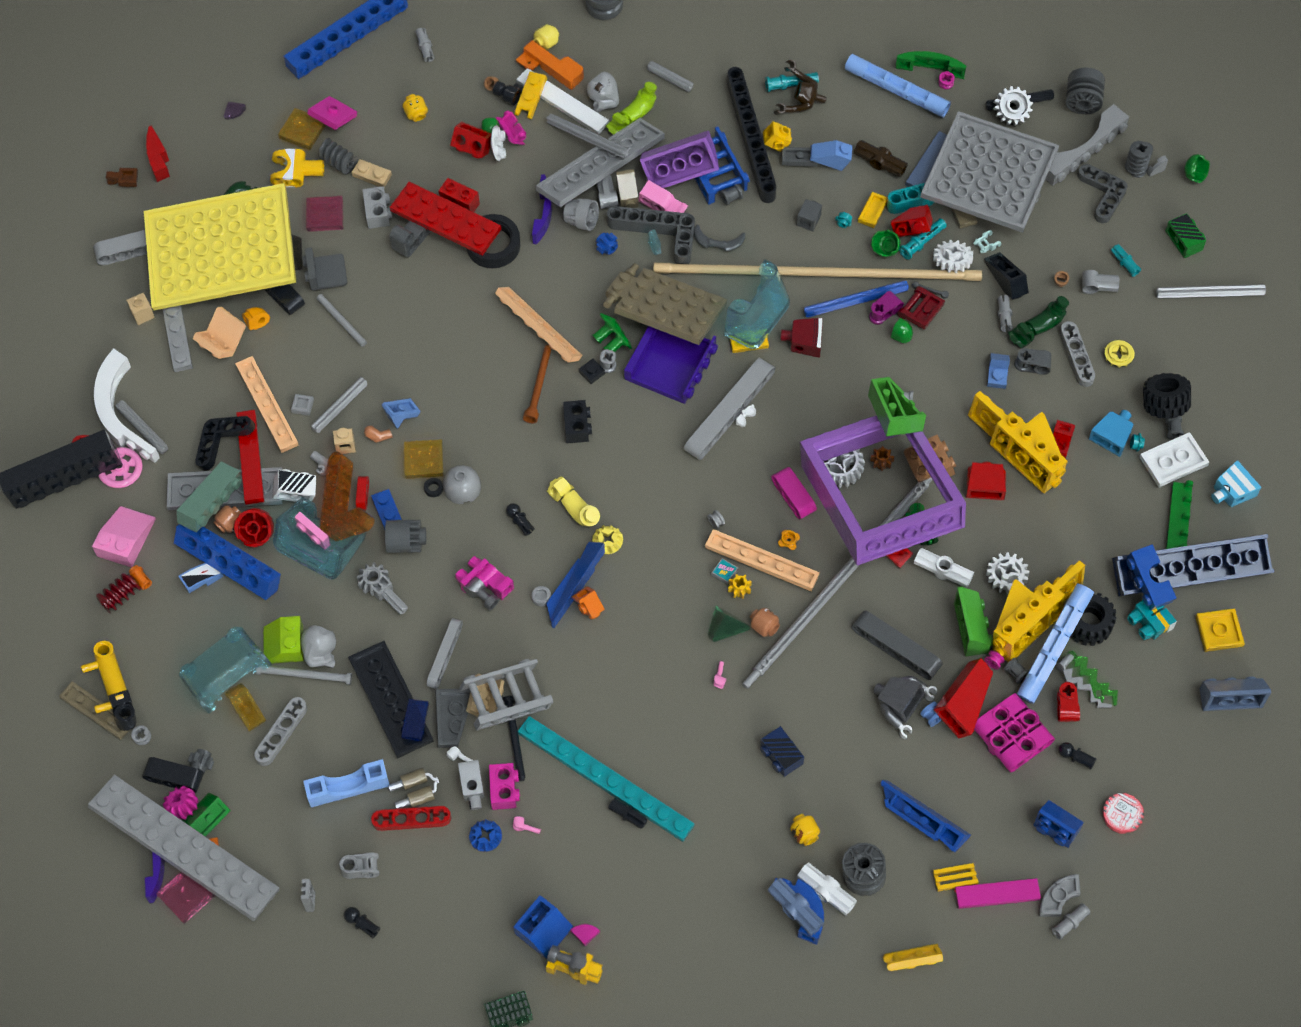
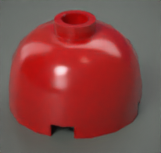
[234,508,274,547]

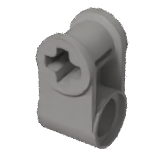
[339,852,380,879]

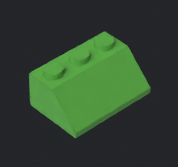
[954,587,993,657]

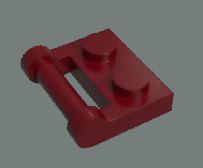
[897,286,945,330]

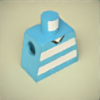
[1211,461,1261,507]

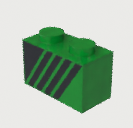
[1165,213,1206,258]

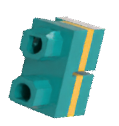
[1127,600,1177,640]

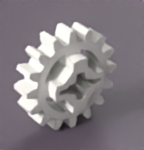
[933,240,973,273]
[986,552,1029,594]

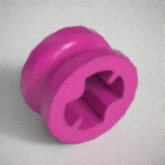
[938,72,955,89]
[984,650,1005,670]

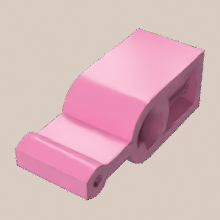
[638,180,688,213]

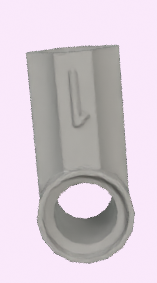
[597,175,618,209]
[1082,270,1119,294]

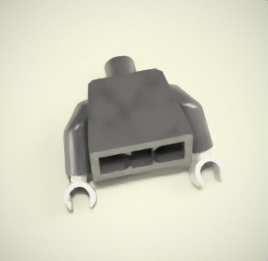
[874,676,937,739]

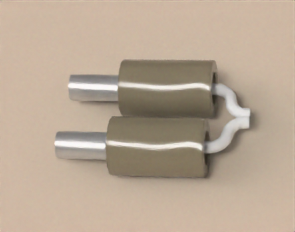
[388,768,439,809]

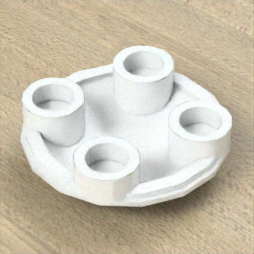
[490,126,506,161]

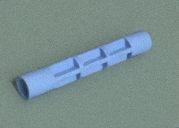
[845,54,951,118]
[1017,583,1094,704]

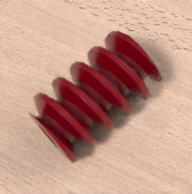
[96,573,141,614]

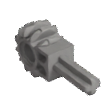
[356,562,408,615]

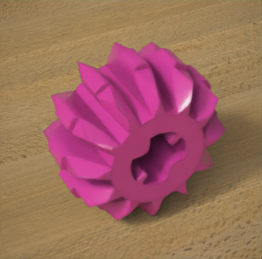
[162,785,199,820]

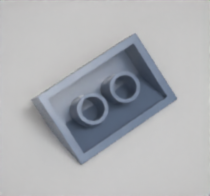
[1199,677,1271,711]

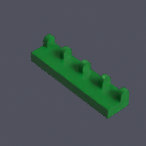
[1166,480,1193,549]

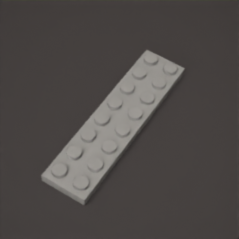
[536,118,665,207]

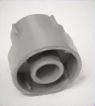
[564,198,599,231]

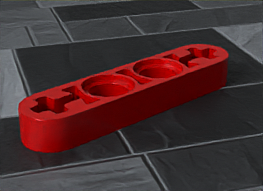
[371,806,451,831]

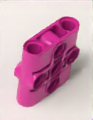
[974,693,1055,773]

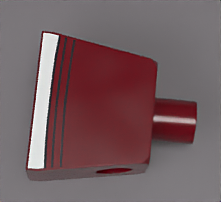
[780,318,823,358]

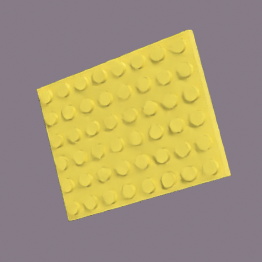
[144,183,296,310]

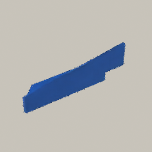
[547,542,605,628]
[881,780,971,852]

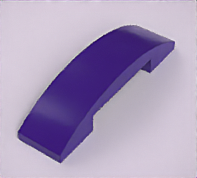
[532,174,552,244]
[145,852,165,903]

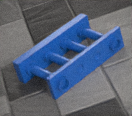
[694,127,749,205]

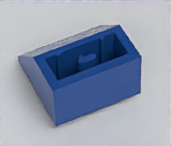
[1033,800,1084,848]
[513,895,573,959]

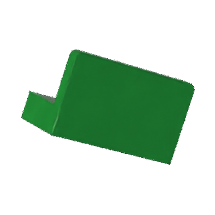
[182,793,231,837]

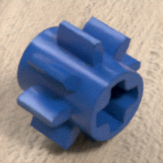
[596,232,618,255]

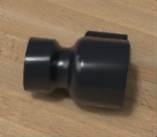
[493,81,524,105]

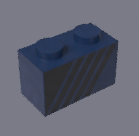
[760,726,804,777]

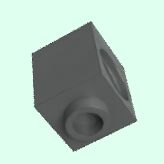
[797,199,822,231]

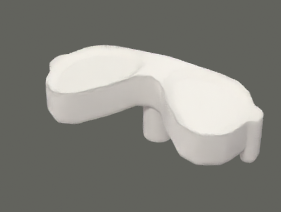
[736,404,756,427]

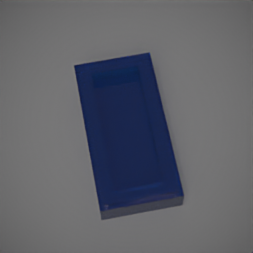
[401,699,429,741]

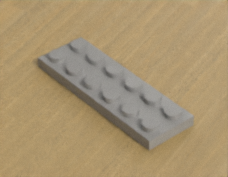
[167,467,283,511]

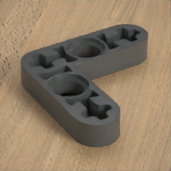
[1078,164,1128,223]

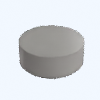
[532,586,551,607]

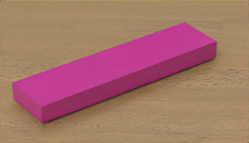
[955,878,1041,909]

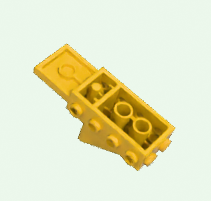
[968,391,1068,494]
[992,560,1085,662]

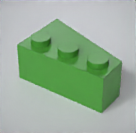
[868,377,926,437]

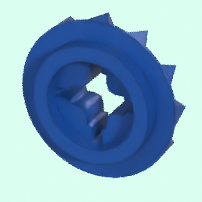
[469,819,502,852]

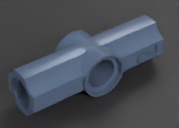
[768,878,824,936]

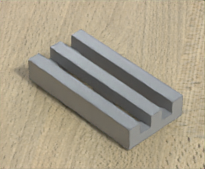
[301,879,316,912]

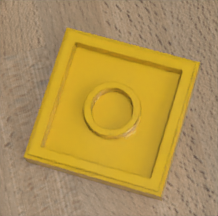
[1195,608,1245,652]

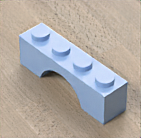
[303,759,390,808]

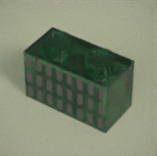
[484,990,533,1027]

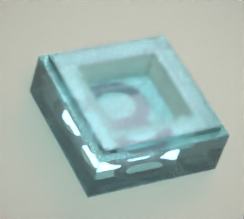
[648,229,661,255]

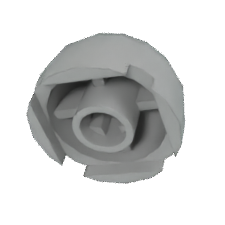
[443,465,481,504]

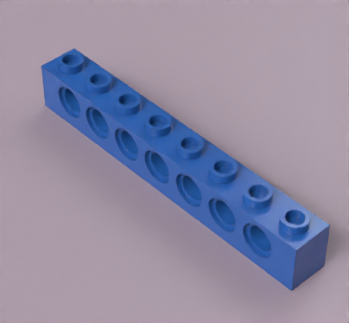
[284,0,408,79]

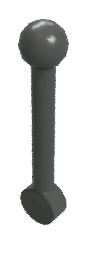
[912,281,949,299]

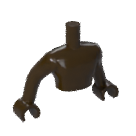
[774,60,827,115]

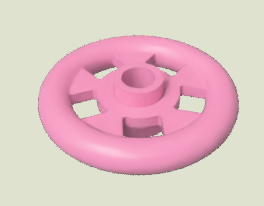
[98,447,143,488]

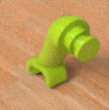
[606,82,657,135]

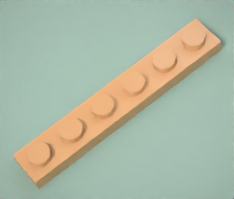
[495,287,583,362]
[235,356,299,453]
[705,529,820,592]

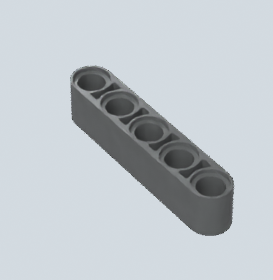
[852,611,943,680]

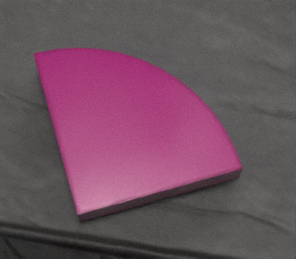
[570,924,600,946]

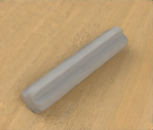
[647,61,693,92]

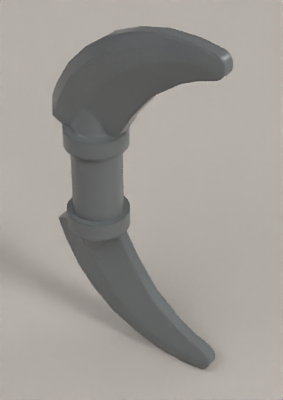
[694,225,745,251]

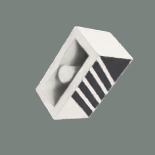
[273,469,316,504]

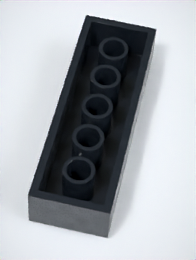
[0,429,122,509]

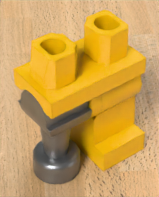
[546,945,603,985]

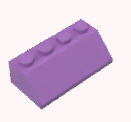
[640,130,719,188]

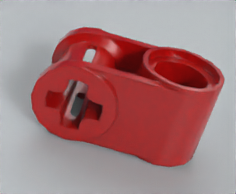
[1057,682,1080,722]

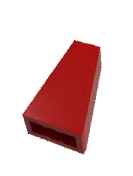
[933,658,993,738]

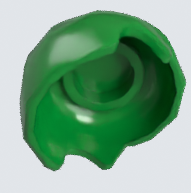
[1184,154,1210,183]
[871,230,901,257]

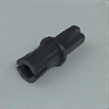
[608,798,648,829]

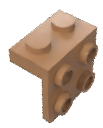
[904,435,956,482]

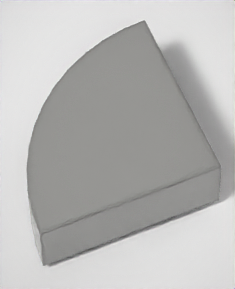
[1147,156,1168,176]

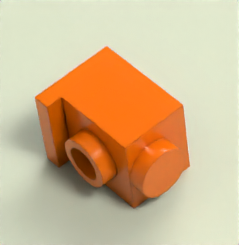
[571,586,605,619]

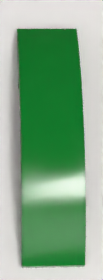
[895,51,966,79]

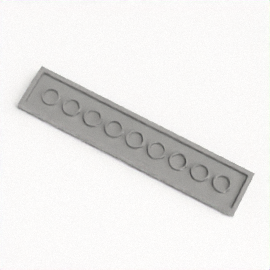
[88,775,279,921]

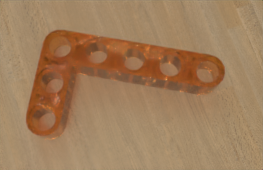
[319,451,375,541]

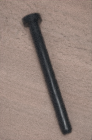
[502,696,525,781]

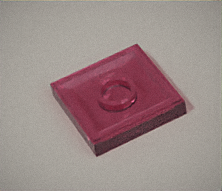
[156,872,215,924]

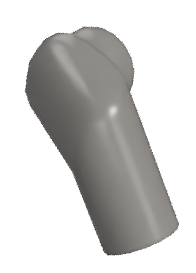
[310,451,329,476]

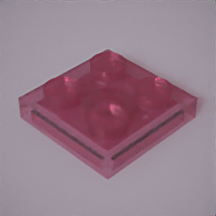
[306,196,343,232]

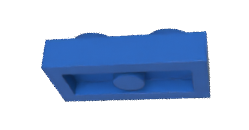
[371,489,402,530]

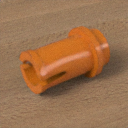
[129,565,152,590]

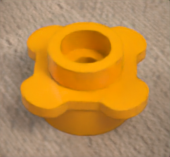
[778,530,800,550]

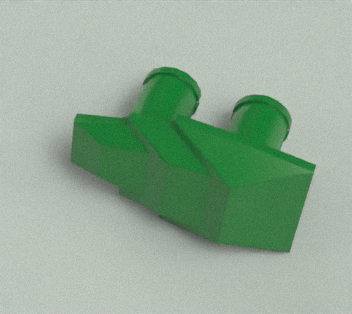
[593,313,632,352]

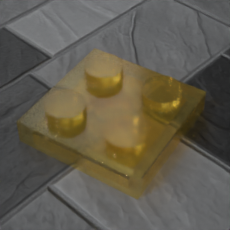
[278,108,326,150]
[404,439,444,479]

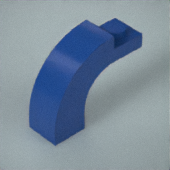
[774,878,824,945]

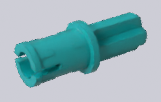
[1111,244,1141,277]

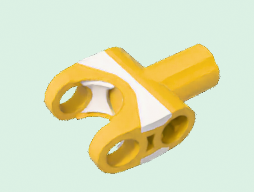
[270,149,325,188]

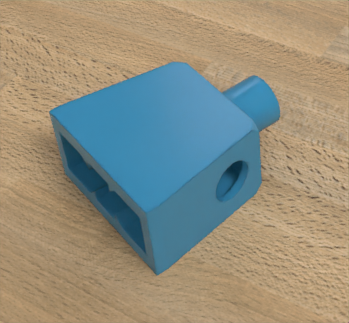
[1089,410,1134,457]

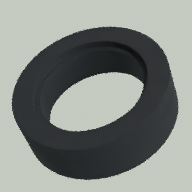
[467,214,520,269]

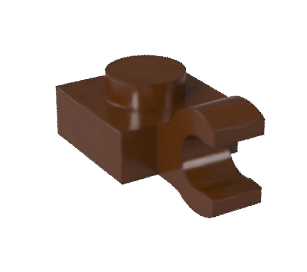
[106,168,138,187]

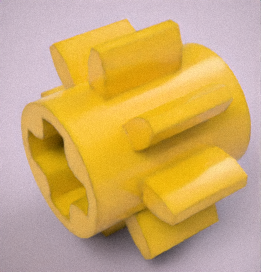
[728,574,752,599]

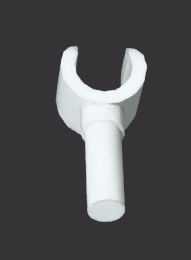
[446,747,474,762]

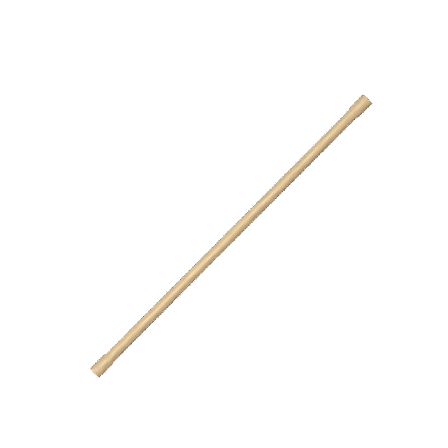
[654,262,982,281]

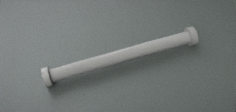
[256,663,352,685]

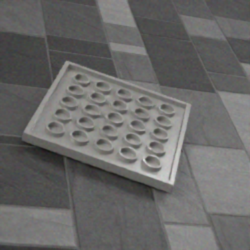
[920,111,1059,232]

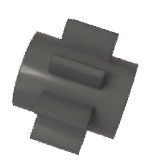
[188,749,214,773]

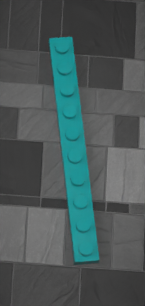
[518,716,694,842]

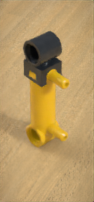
[81,641,136,731]

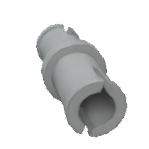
[415,27,435,62]
[997,295,1013,332]
[1052,903,1091,940]

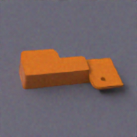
[516,40,584,90]

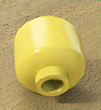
[533,24,559,50]

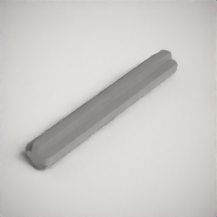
[311,377,367,433]
[116,400,168,454]

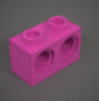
[489,763,520,810]

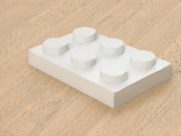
[1139,432,1209,487]

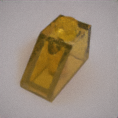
[224,683,266,731]

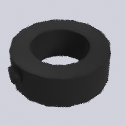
[424,478,443,497]

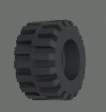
[1143,373,1191,419]
[1070,593,1117,646]

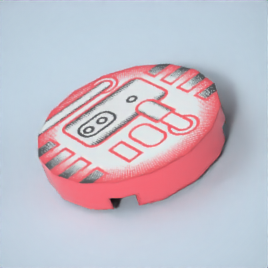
[1102,793,1144,834]

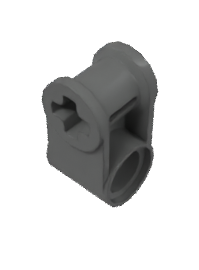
[1014,348,1052,375]

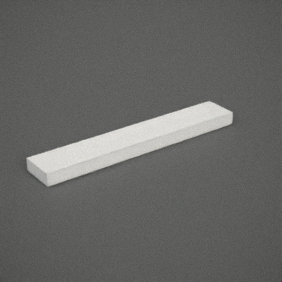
[516,68,609,135]

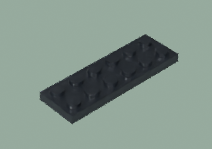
[348,641,434,759]

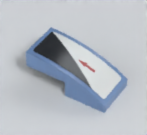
[178,563,224,593]

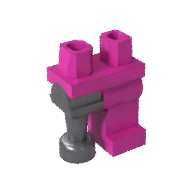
[455,556,514,611]

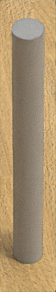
[316,294,367,347]

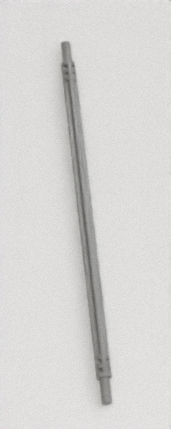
[742,478,933,689]

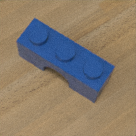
[1127,544,1176,610]

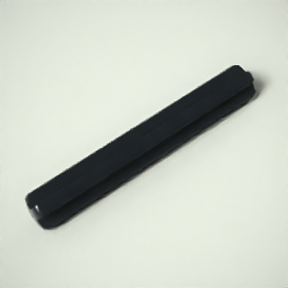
[986,89,1054,111]

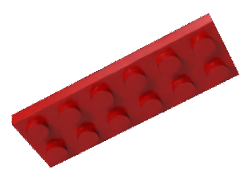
[390,182,501,256]

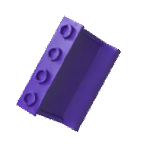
[624,326,718,404]

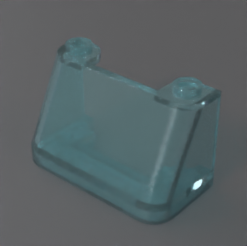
[724,259,790,349]
[273,497,367,580]
[179,627,272,714]

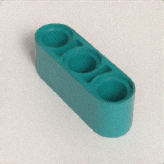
[886,183,935,214]

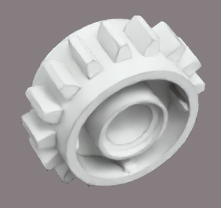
[993,86,1033,126]

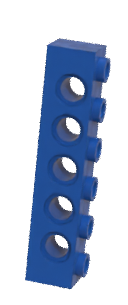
[174,524,281,600]

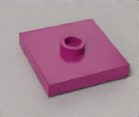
[307,96,357,130]

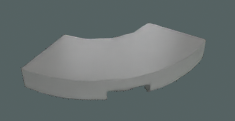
[1040,874,1080,917]

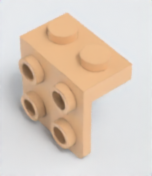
[193,307,246,359]

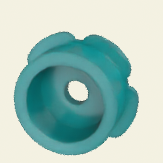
[835,212,852,228]
[1130,433,1145,452]

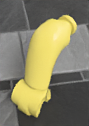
[547,477,600,527]

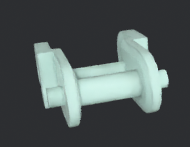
[973,230,1001,253]

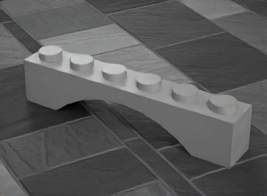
[1046,104,1129,186]

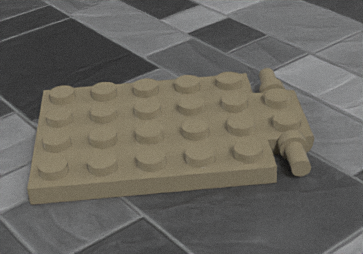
[603,263,727,345]

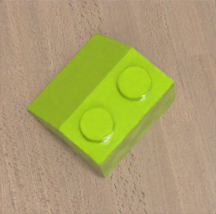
[264,616,304,664]

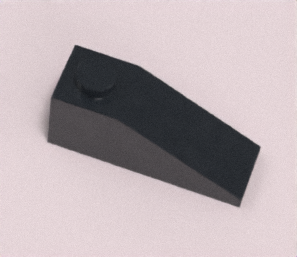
[984,252,1029,300]

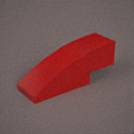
[146,125,170,182]

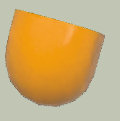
[242,307,270,330]

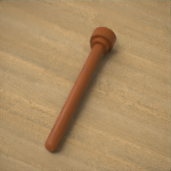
[523,345,552,424]

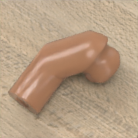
[364,426,393,443]

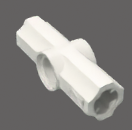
[914,548,974,588]
[797,862,857,916]

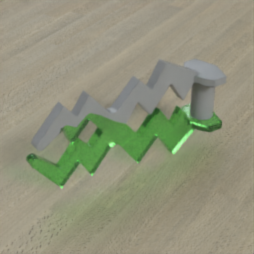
[1056,650,1118,708]

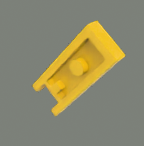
[515,71,547,119]
[883,944,943,971]

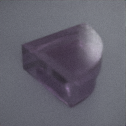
[224,102,246,119]

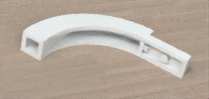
[94,349,160,463]

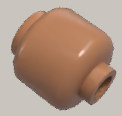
[213,505,241,534]
[750,608,780,637]

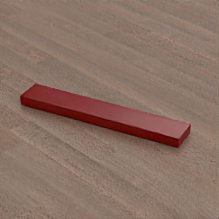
[236,410,265,505]

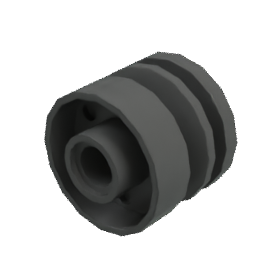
[1066,67,1105,114]
[842,843,886,896]

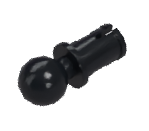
[506,503,535,536]
[1058,742,1097,769]
[344,907,380,938]

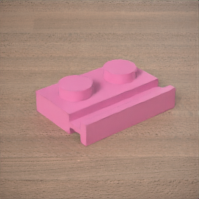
[295,512,330,550]

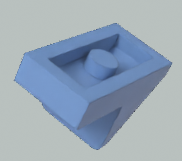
[987,353,1010,389]
[382,398,421,429]

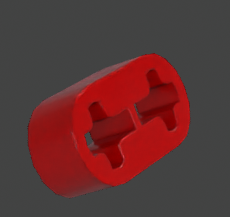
[356,476,369,510]

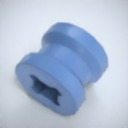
[920,702,942,727]

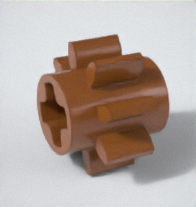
[870,446,894,471]

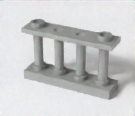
[459,659,554,731]

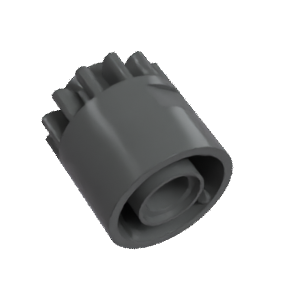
[385,520,426,553]

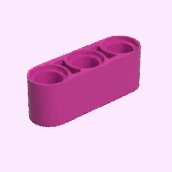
[771,467,817,519]

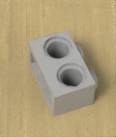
[362,186,392,229]

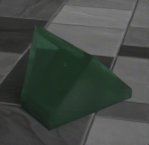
[708,606,750,642]

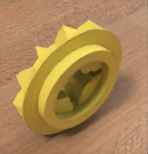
[1104,340,1135,368]
[592,525,623,554]

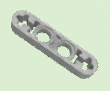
[1060,321,1095,387]
[427,618,463,689]
[255,697,307,766]

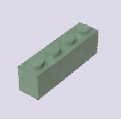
[176,461,242,533]

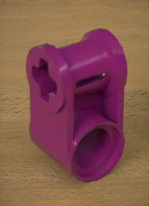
[869,291,904,325]

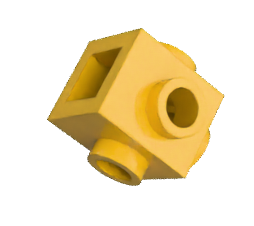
[763,121,792,152]

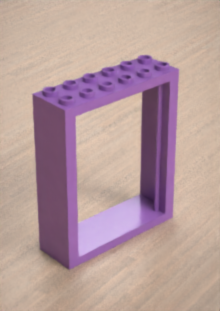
[800,415,966,566]

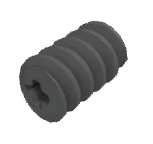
[318,138,358,174]
[1125,141,1153,178]

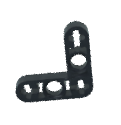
[195,416,255,471]

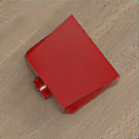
[966,462,1006,500]

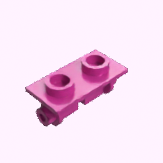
[496,110,526,145]

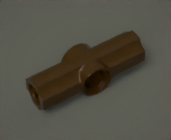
[854,140,908,177]

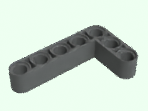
[607,206,695,264]

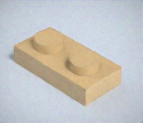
[352,159,392,187]

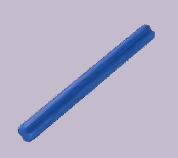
[804,280,909,317]

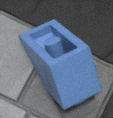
[810,140,852,171]

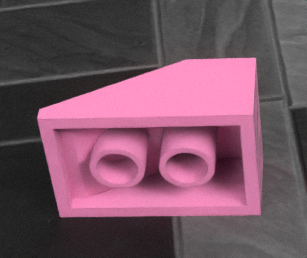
[92,506,156,568]

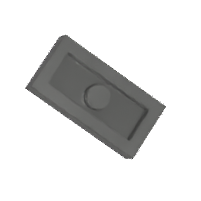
[782,147,818,167]

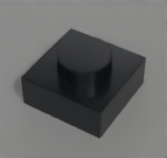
[579,358,605,384]

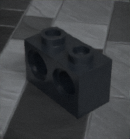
[563,400,592,444]

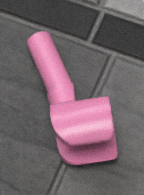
[713,661,726,689]
[513,817,541,834]

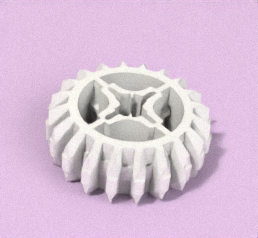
[823,449,865,489]

